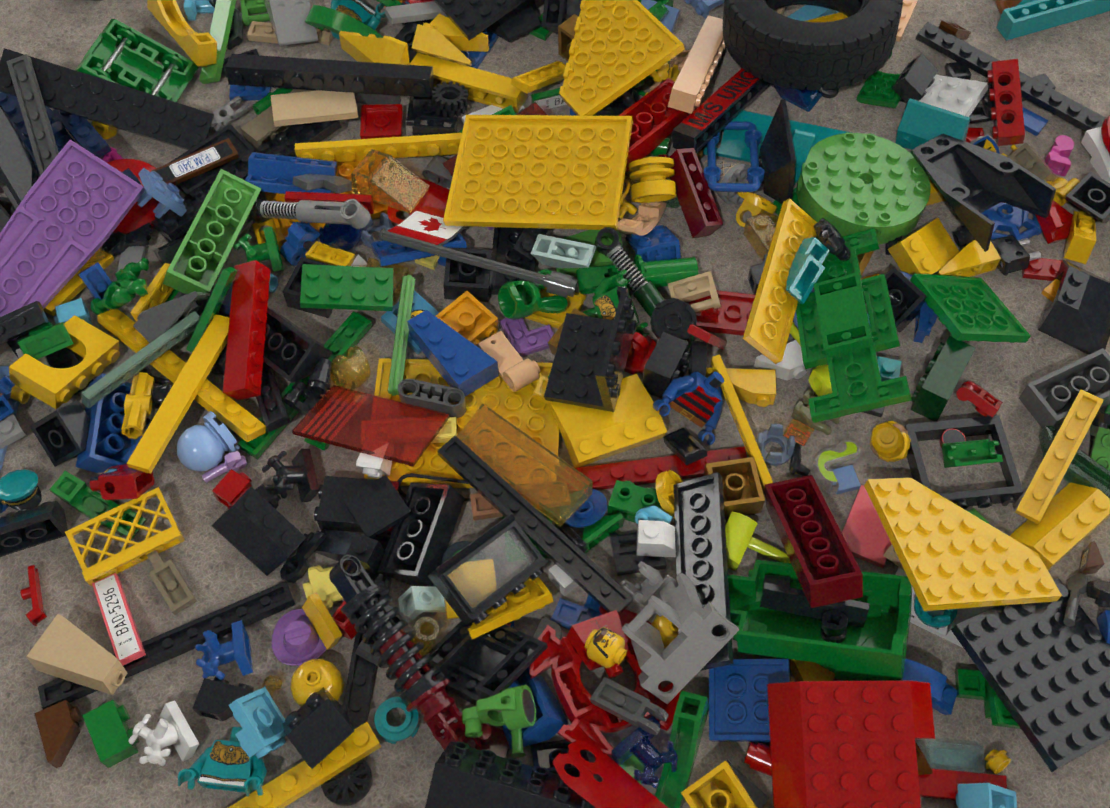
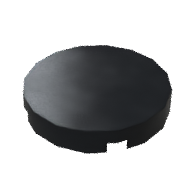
[650,298,697,341]

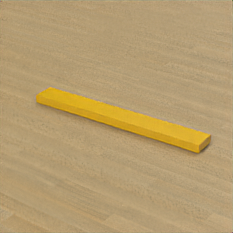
[126,314,229,474]

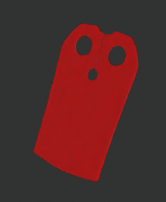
[553,740,668,808]

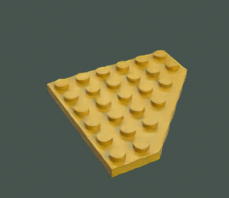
[559,0,685,116]
[864,478,1062,611]

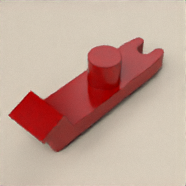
[20,565,47,626]

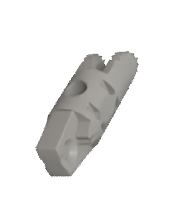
[209,96,250,133]

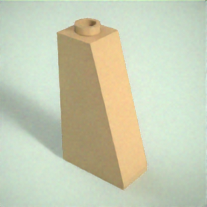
[26,614,127,695]

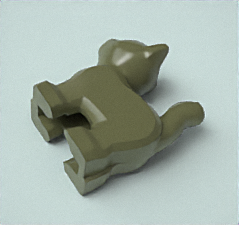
[791,389,840,435]

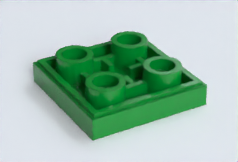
[856,71,901,108]

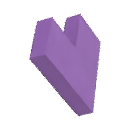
[500,318,554,357]

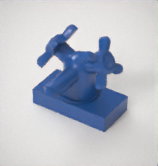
[195,620,253,680]

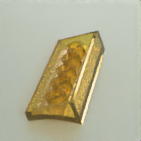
[457,403,593,527]

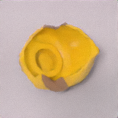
[870,421,911,462]

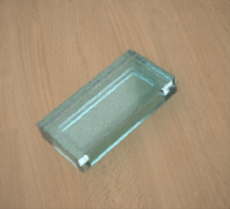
[927,741,985,774]

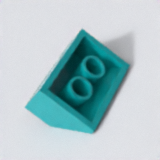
[896,99,970,150]

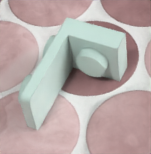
[398,586,446,622]

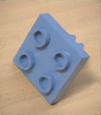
[137,168,187,219]

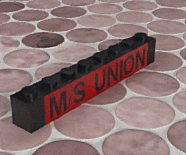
[671,68,772,153]

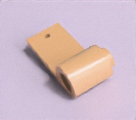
[478,331,540,392]

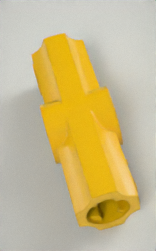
[121,372,154,439]

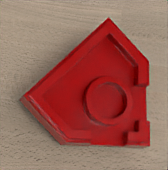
[1035,200,1073,244]

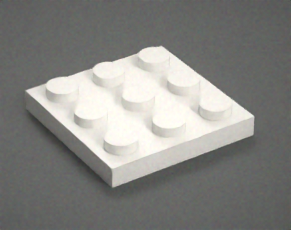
[903,74,988,117]

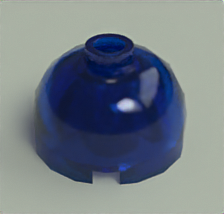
[319,223,362,251]

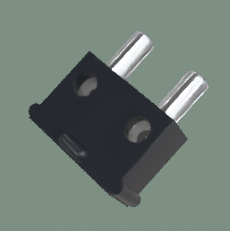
[991,235,1041,276]

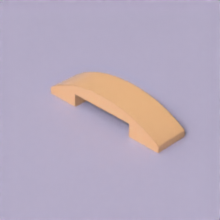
[616,202,666,236]

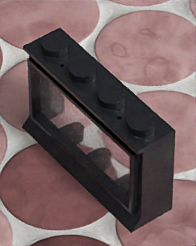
[428,513,549,626]

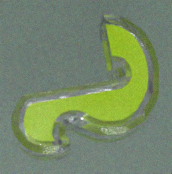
[810,439,861,495]

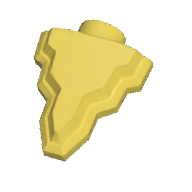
[303,565,343,611]

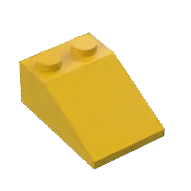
[888,217,960,275]

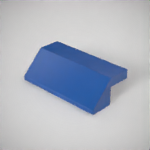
[245,152,337,194]

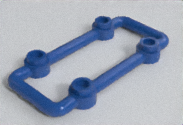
[704,121,765,192]

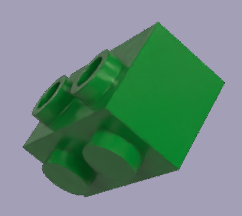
[607,480,661,523]

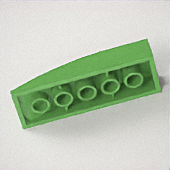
[163,169,261,294]

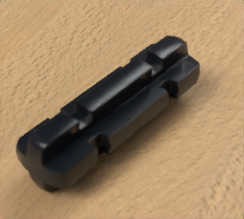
[554,521,587,552]

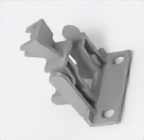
[621,561,739,704]

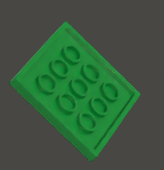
[910,273,1031,343]

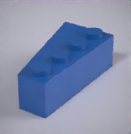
[407,310,499,396]

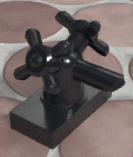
[262,448,320,502]

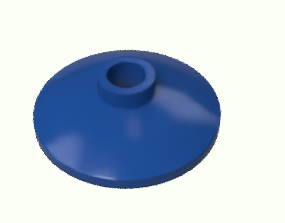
[559,489,608,527]

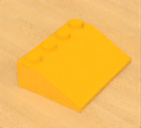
[550,374,667,468]

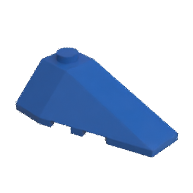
[502,666,569,749]

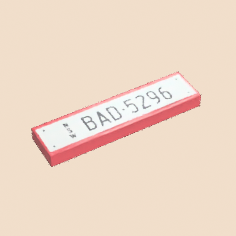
[92,573,146,666]

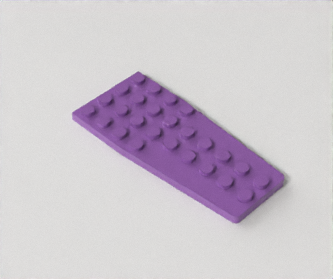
[0,140,145,341]

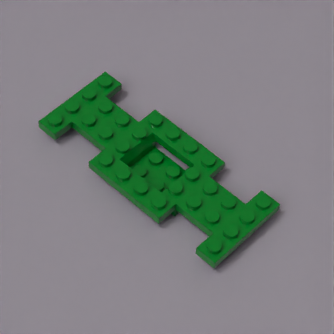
[796,228,912,423]

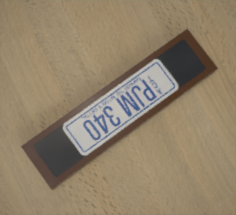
[153,138,239,185]

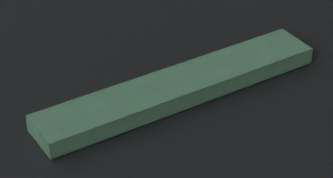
[81,311,200,408]

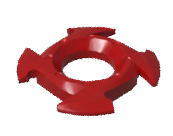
[529,605,683,756]

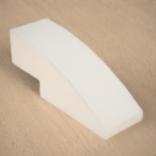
[1081,126,1110,183]

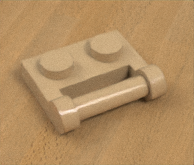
[668,271,721,313]

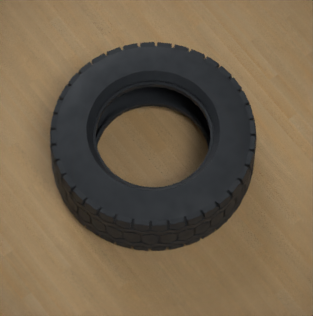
[723,0,903,90]

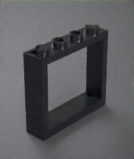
[905,415,1023,509]

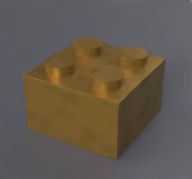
[703,457,765,518]

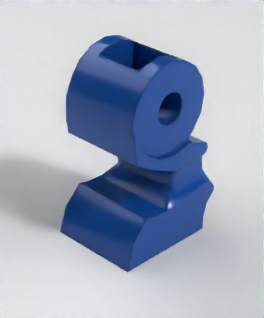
[280,222,320,266]

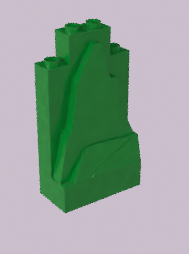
[728,560,912,681]

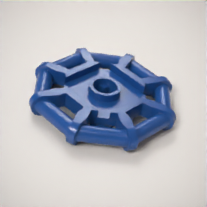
[981,203,1042,240]

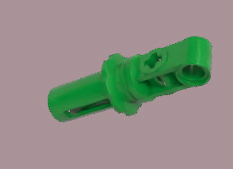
[576,255,698,294]

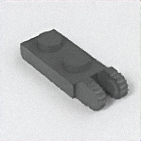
[590,677,669,736]

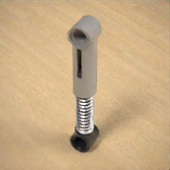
[248,197,370,229]

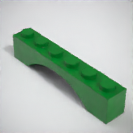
[655,690,709,808]

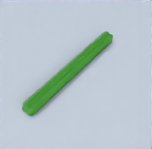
[388,275,416,396]

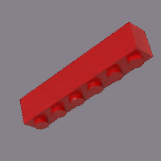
[223,260,270,400]

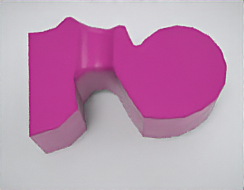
[1045,135,1074,177]

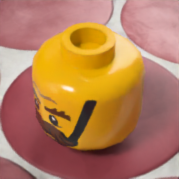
[585,627,627,668]

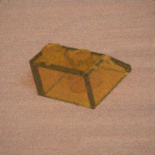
[743,212,779,261]

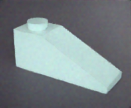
[531,234,596,268]

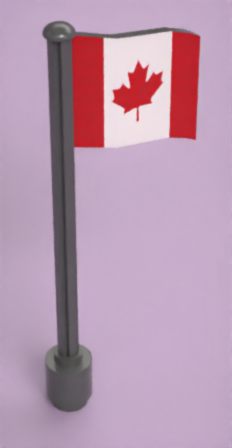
[378,205,578,298]

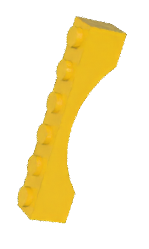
[147,0,217,67]

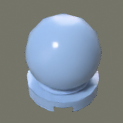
[177,411,240,472]

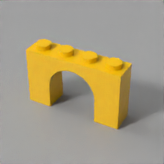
[9,315,120,409]

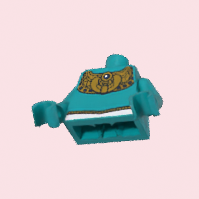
[330,0,387,39]
[178,727,267,796]

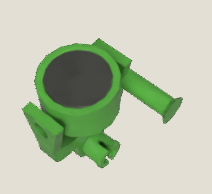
[462,685,536,758]

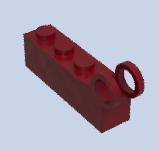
[657,148,723,238]

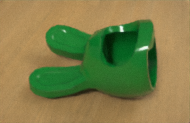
[498,269,568,320]

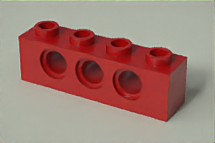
[987,59,1025,146]

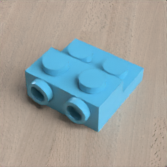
[229,687,287,759]

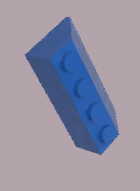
[76,373,136,473]

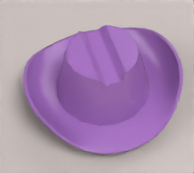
[272,609,327,666]

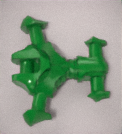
[91,258,149,315]

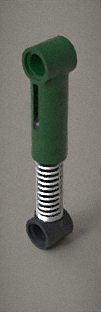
[595,227,694,349]

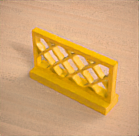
[65,487,185,586]

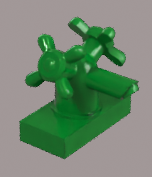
[233,226,284,273]

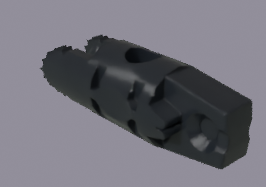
[813,218,851,262]

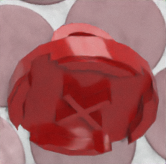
[624,332,656,374]

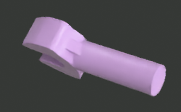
[202,451,247,483]

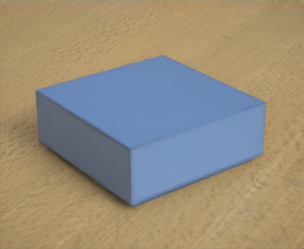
[829,465,861,494]

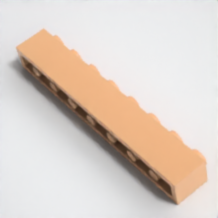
[668,15,726,114]

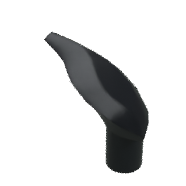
[789,442,810,476]

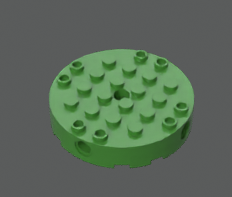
[796,132,931,244]

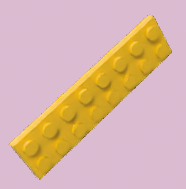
[743,198,818,364]

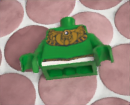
[583,269,650,337]

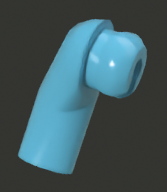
[635,505,673,524]

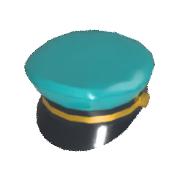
[0,469,42,510]

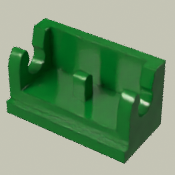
[941,439,1003,468]

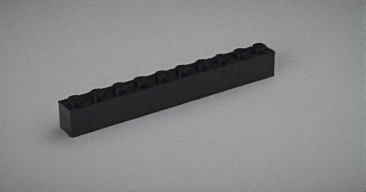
[225,54,434,98]

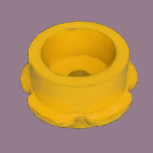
[985,749,1011,774]

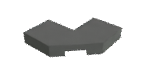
[293,174,355,193]

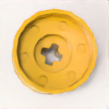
[629,157,676,203]

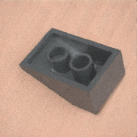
[133,291,211,343]

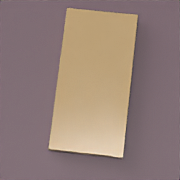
[271,90,358,127]

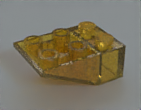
[351,149,429,213]

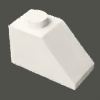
[754,340,808,380]
[636,520,676,557]

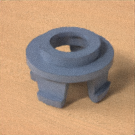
[360,212,394,248]
[756,424,795,466]

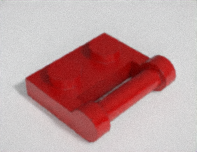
[956,380,1003,418]

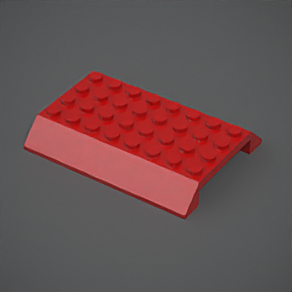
[767,681,935,808]

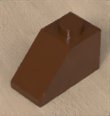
[34,700,82,768]

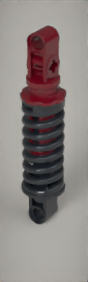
[329,555,482,750]

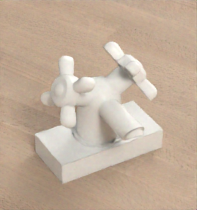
[129,700,199,766]

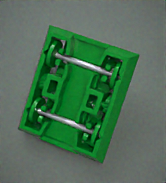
[75,19,199,102]

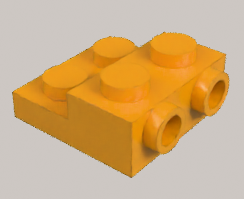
[436,291,498,348]

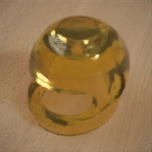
[331,346,370,390]

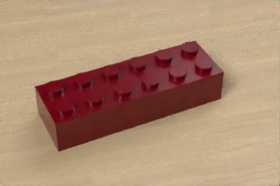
[765,475,863,608]

